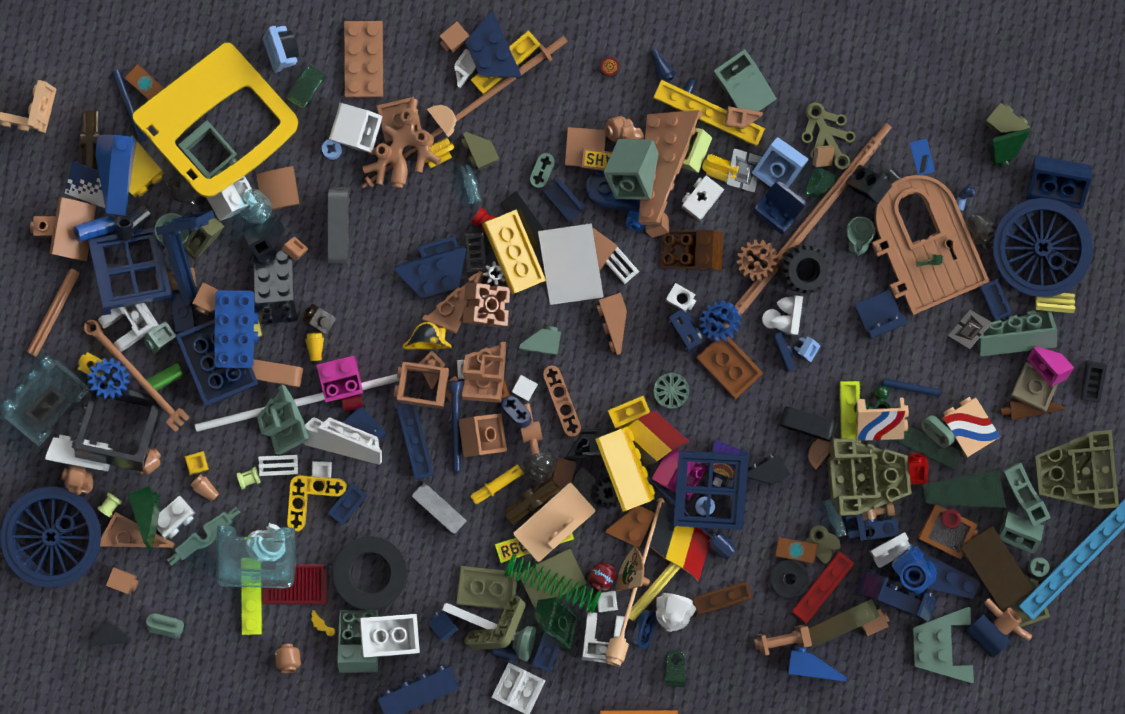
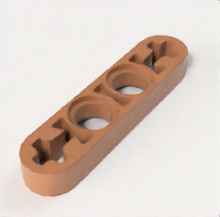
[543,365,581,437]

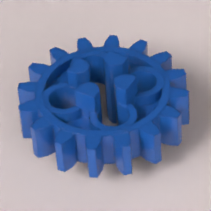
[700,300,741,343]
[87,358,130,400]

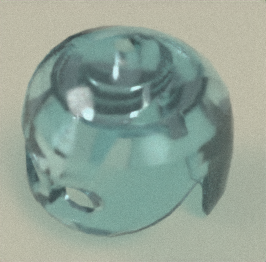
[240,189,272,224]

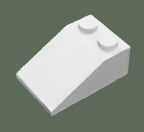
[360,614,420,657]

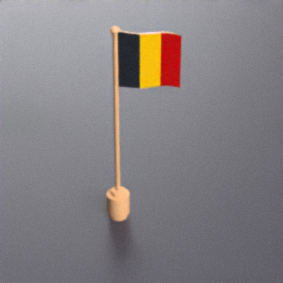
[605,498,710,667]

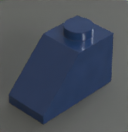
[429,611,459,642]

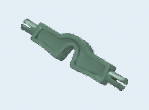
[167,506,241,566]

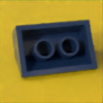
[1026,155,1092,209]

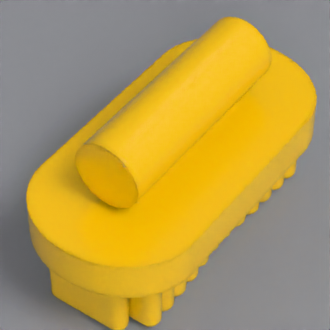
[417,137,454,168]
[702,154,739,182]

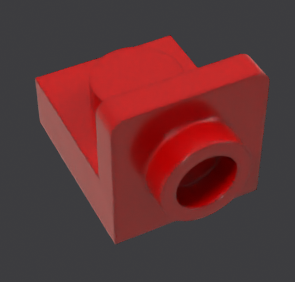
[907,453,929,484]

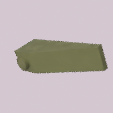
[809,599,880,649]

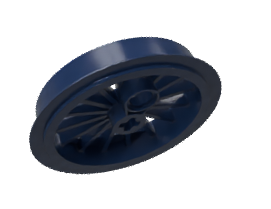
[993,198,1093,297]
[1,487,101,587]

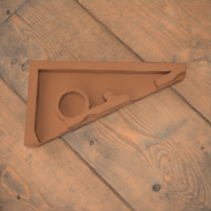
[100,512,175,548]

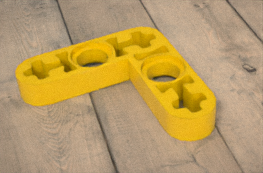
[287,475,347,531]

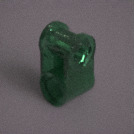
[665,649,685,687]

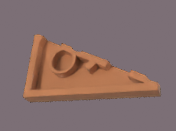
[422,271,484,334]

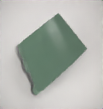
[257,385,309,455]

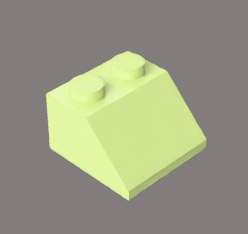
[681,128,712,173]

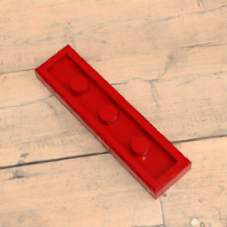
[791,551,855,624]

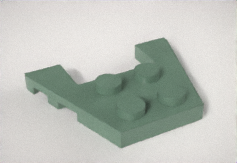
[912,607,974,683]

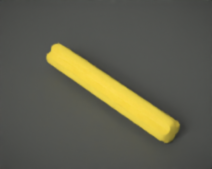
[629,563,680,621]

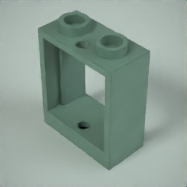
[179,120,239,179]

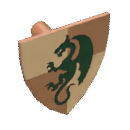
[616,546,650,591]

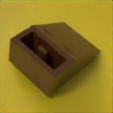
[660,230,723,271]

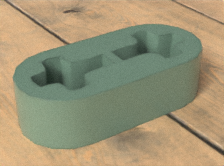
[530,153,555,189]
[921,415,955,448]

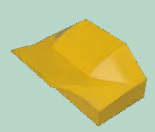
[608,396,650,429]

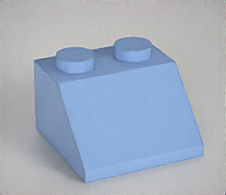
[752,137,808,188]

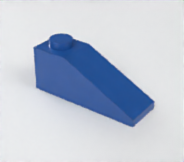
[787,647,847,681]

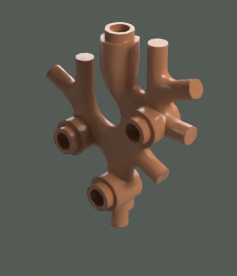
[363,99,441,188]

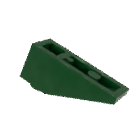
[128,486,161,551]

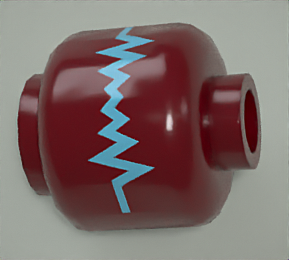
[588,562,616,591]

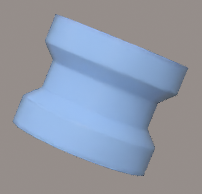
[322,140,342,160]
[695,496,715,516]

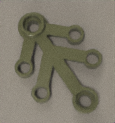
[801,102,856,170]

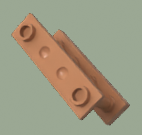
[754,625,812,656]

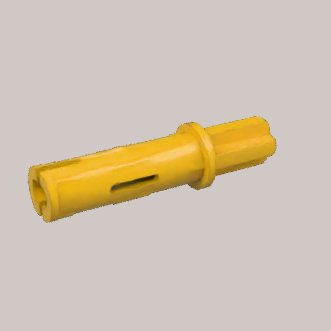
[471,464,524,504]

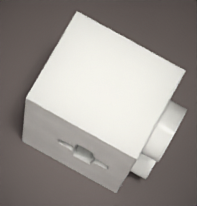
[682,176,724,222]

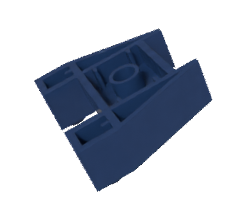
[855,569,937,622]

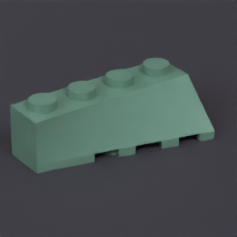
[977,310,1057,356]

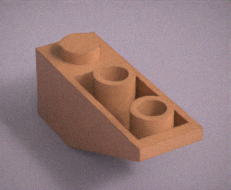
[596,293,627,356]

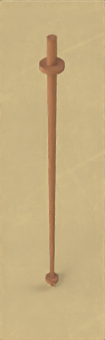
[361,36,568,188]

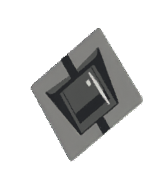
[727,149,762,192]
[948,310,992,349]

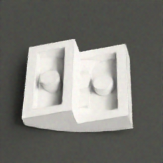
[492,663,546,714]

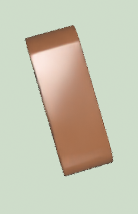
[252,359,303,387]

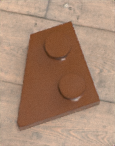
[605,506,655,548]

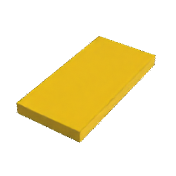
[482,210,546,294]

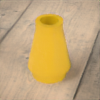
[305,333,324,361]

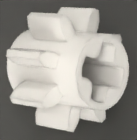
[483,261,505,286]

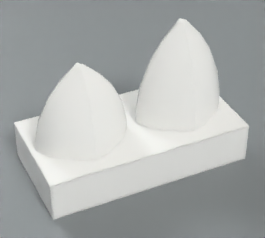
[771,295,803,335]

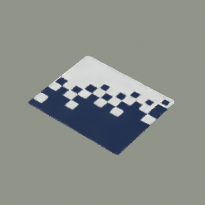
[65,162,105,208]

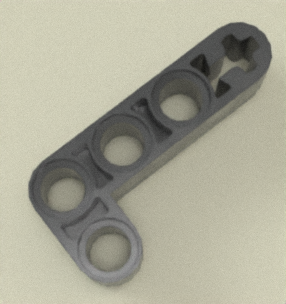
[328,187,350,264]

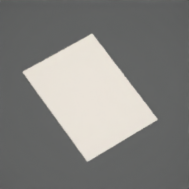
[538,224,603,305]

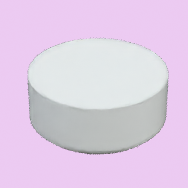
[762,309,781,329]

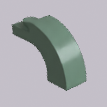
[1002,462,1051,526]

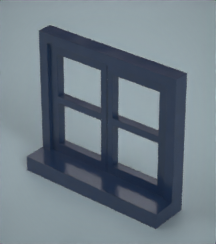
[88,228,172,315]
[673,450,749,530]

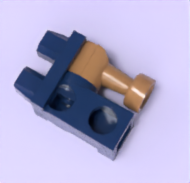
[845,501,899,541]

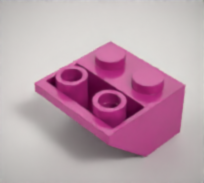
[317,356,363,402]
[652,448,708,500]

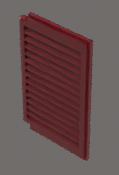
[262,564,328,605]

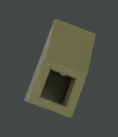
[984,103,1030,135]
[461,132,500,170]

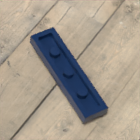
[396,403,434,480]

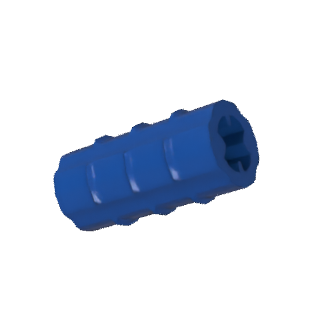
[73,216,116,242]

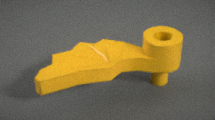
[311,611,336,636]

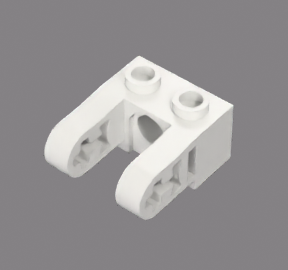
[98,303,159,352]
[582,612,625,663]

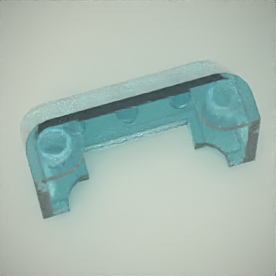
[216,525,297,588]

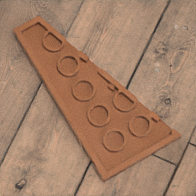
[639,110,703,225]

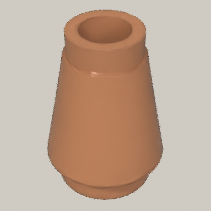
[190,474,219,502]

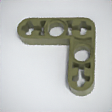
[464,596,525,650]

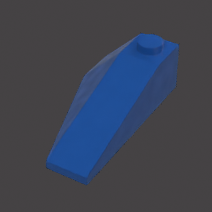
[95,135,137,215]

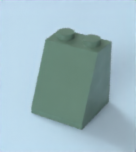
[604,139,659,200]

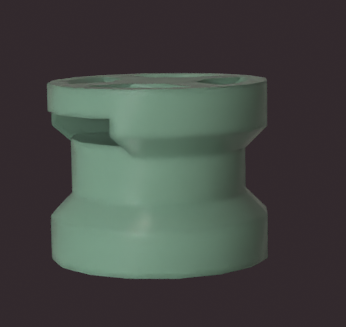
[1028,558,1049,577]

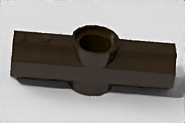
[80,111,102,170]
[504,477,560,525]

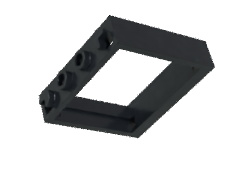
[72,384,163,472]

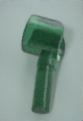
[916,254,943,267]

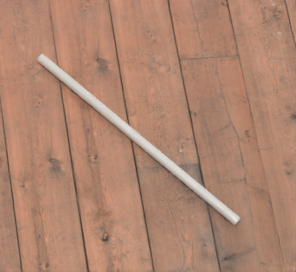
[195,374,400,432]

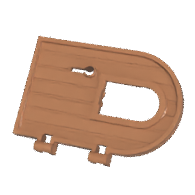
[871,175,990,315]

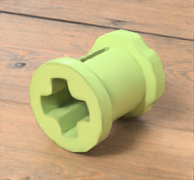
[237,467,261,489]
[97,492,122,518]

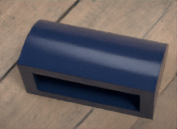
[965,614,1011,658]

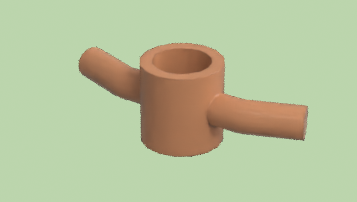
[521,404,543,459]
[984,598,1032,641]

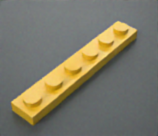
[653,80,765,146]

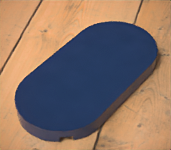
[586,171,640,212]

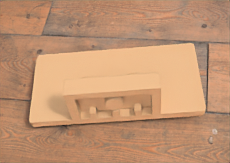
[514,483,595,562]

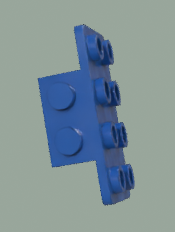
[214,290,258,368]

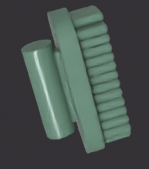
[146,613,184,639]

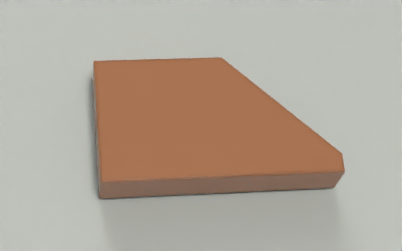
[725,106,763,129]

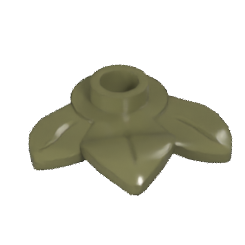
[805,525,841,563]

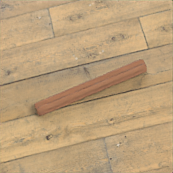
[27,269,79,356]

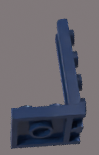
[156,210,215,306]

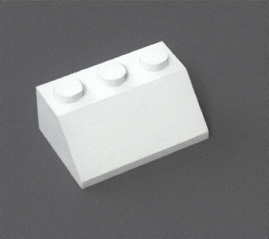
[45,435,113,471]

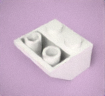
[329,103,383,153]
[207,176,259,221]

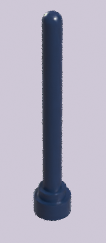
[447,381,463,473]

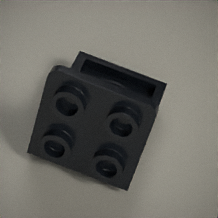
[254,250,297,325]

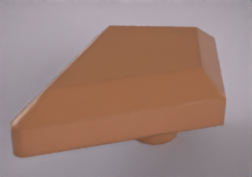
[419,351,445,389]

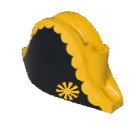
[403,322,451,349]

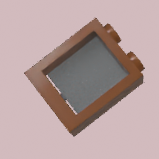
[917,504,978,559]

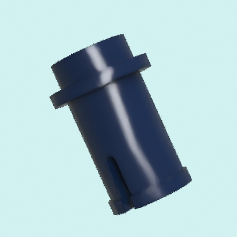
[492,647,517,663]

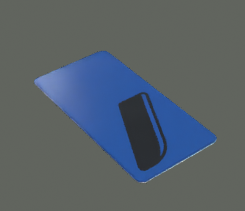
[910,139,935,175]

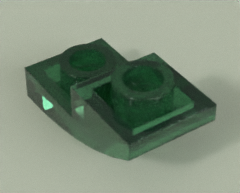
[287,65,325,109]

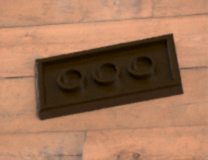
[960,525,1034,611]

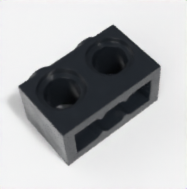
[845,165,892,204]

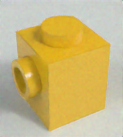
[78,352,103,376]

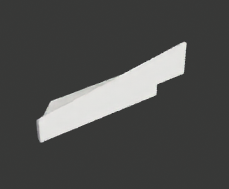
[304,417,382,465]

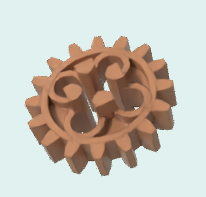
[737,240,779,282]

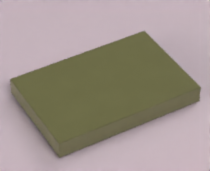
[519,549,587,608]
[456,566,518,609]

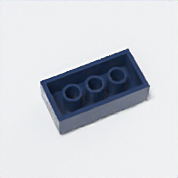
[378,664,460,714]

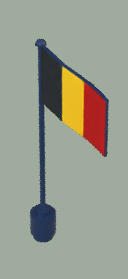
[628,410,737,561]

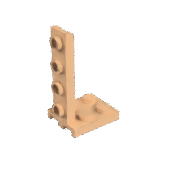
[0,80,56,133]

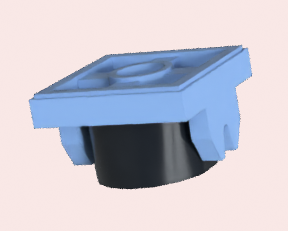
[262,26,299,73]

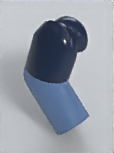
[956,186,976,212]

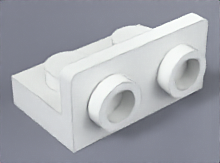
[157,496,195,539]
[869,532,910,568]

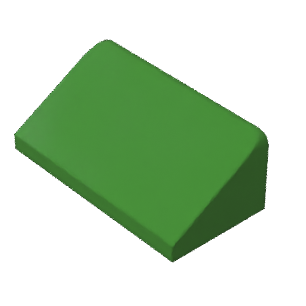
[147,363,185,391]

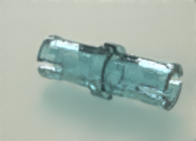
[459,164,482,204]
[823,499,848,538]

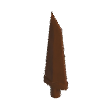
[1000,401,1066,420]

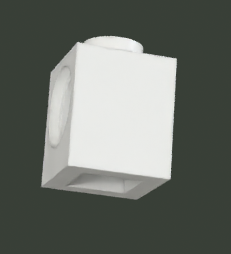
[666,283,696,312]

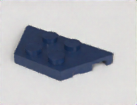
[465,11,522,79]
[394,245,466,298]

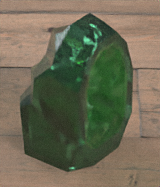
[806,167,837,198]

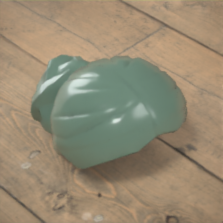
[847,217,876,256]

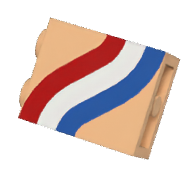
[941,397,1000,458]
[856,398,909,441]

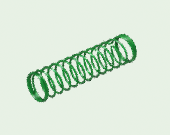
[504,554,602,614]

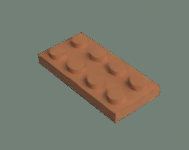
[344,21,383,98]

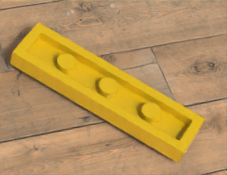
[471,30,541,95]

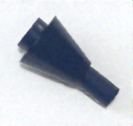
[650,48,676,82]

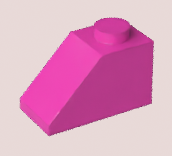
[1027,346,1074,387]

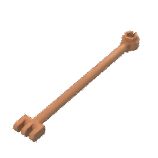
[84,320,189,432]

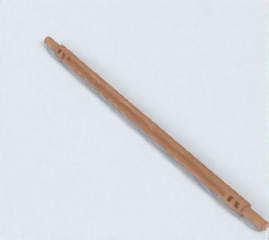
[722,123,892,328]

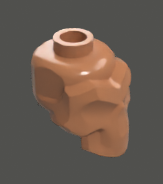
[604,116,644,143]
[61,464,93,495]

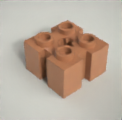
[463,283,510,327]

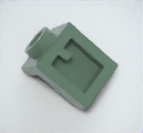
[144,321,176,354]

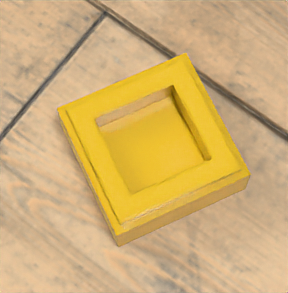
[185,451,209,475]

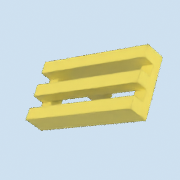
[1035,293,1075,313]

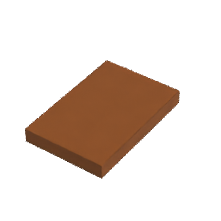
[696,336,763,400]

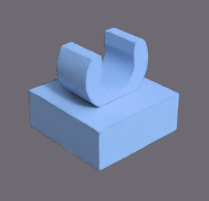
[794,337,820,362]

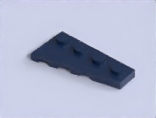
[895,552,981,599]

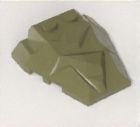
[1035,430,1119,509]
[827,438,911,516]

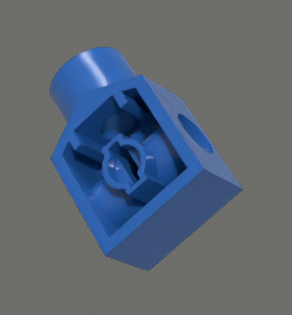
[892,544,937,595]

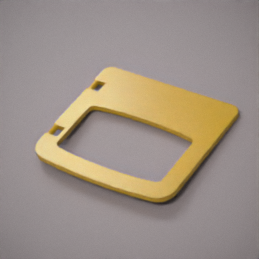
[133,43,298,197]

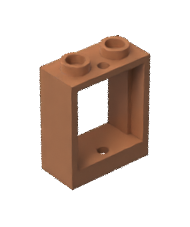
[394,362,449,409]

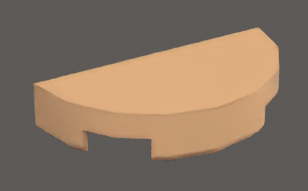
[427,105,457,137]

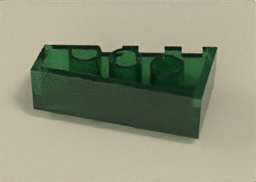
[920,470,1006,508]

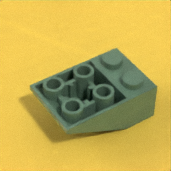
[713,49,777,112]
[338,610,378,673]

